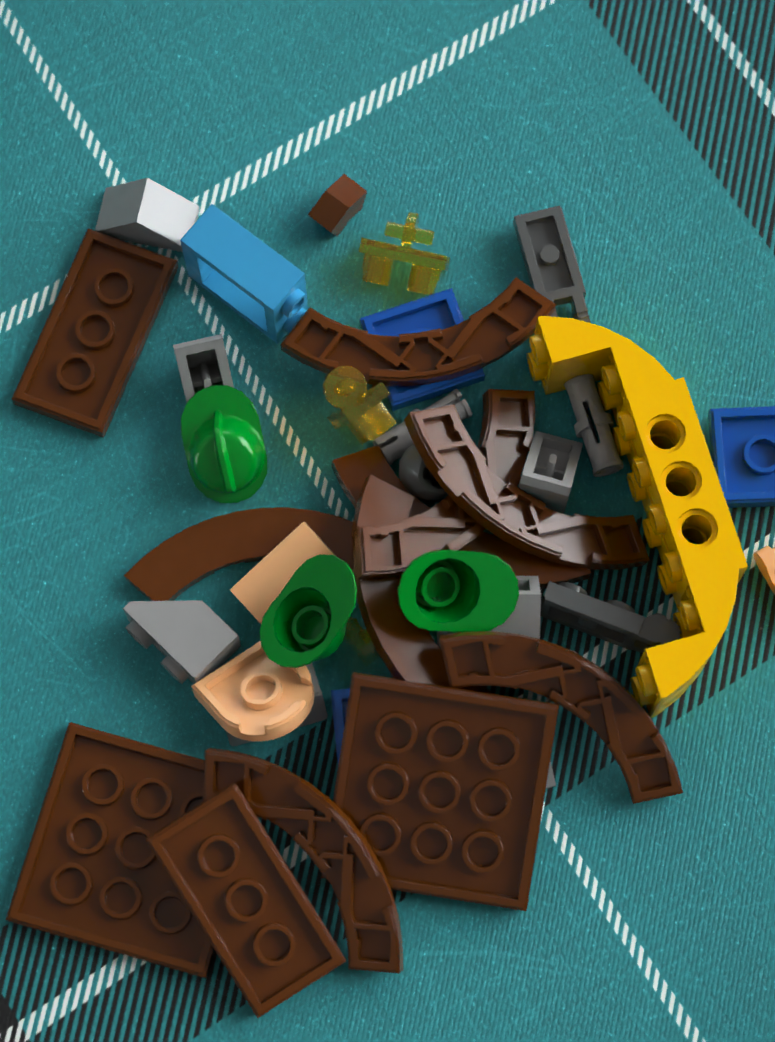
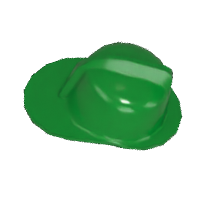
[181,385,267,503]
[397,550,519,632]
[260,554,357,668]

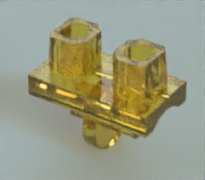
[359,212,450,295]
[323,366,397,444]

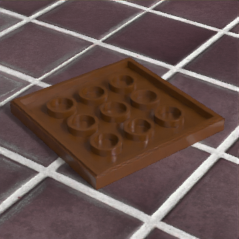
[321,672,559,911]
[5,722,215,979]

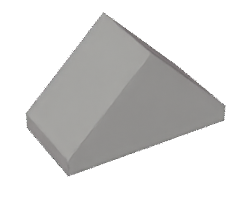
[95,178,200,252]
[173,334,234,402]
[519,431,583,514]

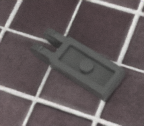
[513,206,591,323]
[541,581,682,654]

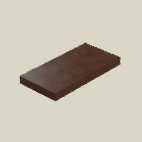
[12,228,179,438]
[146,782,347,1018]

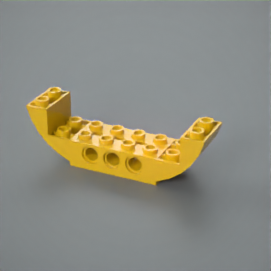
[526,316,748,718]

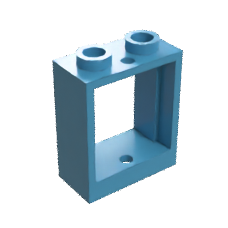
[180,204,308,344]

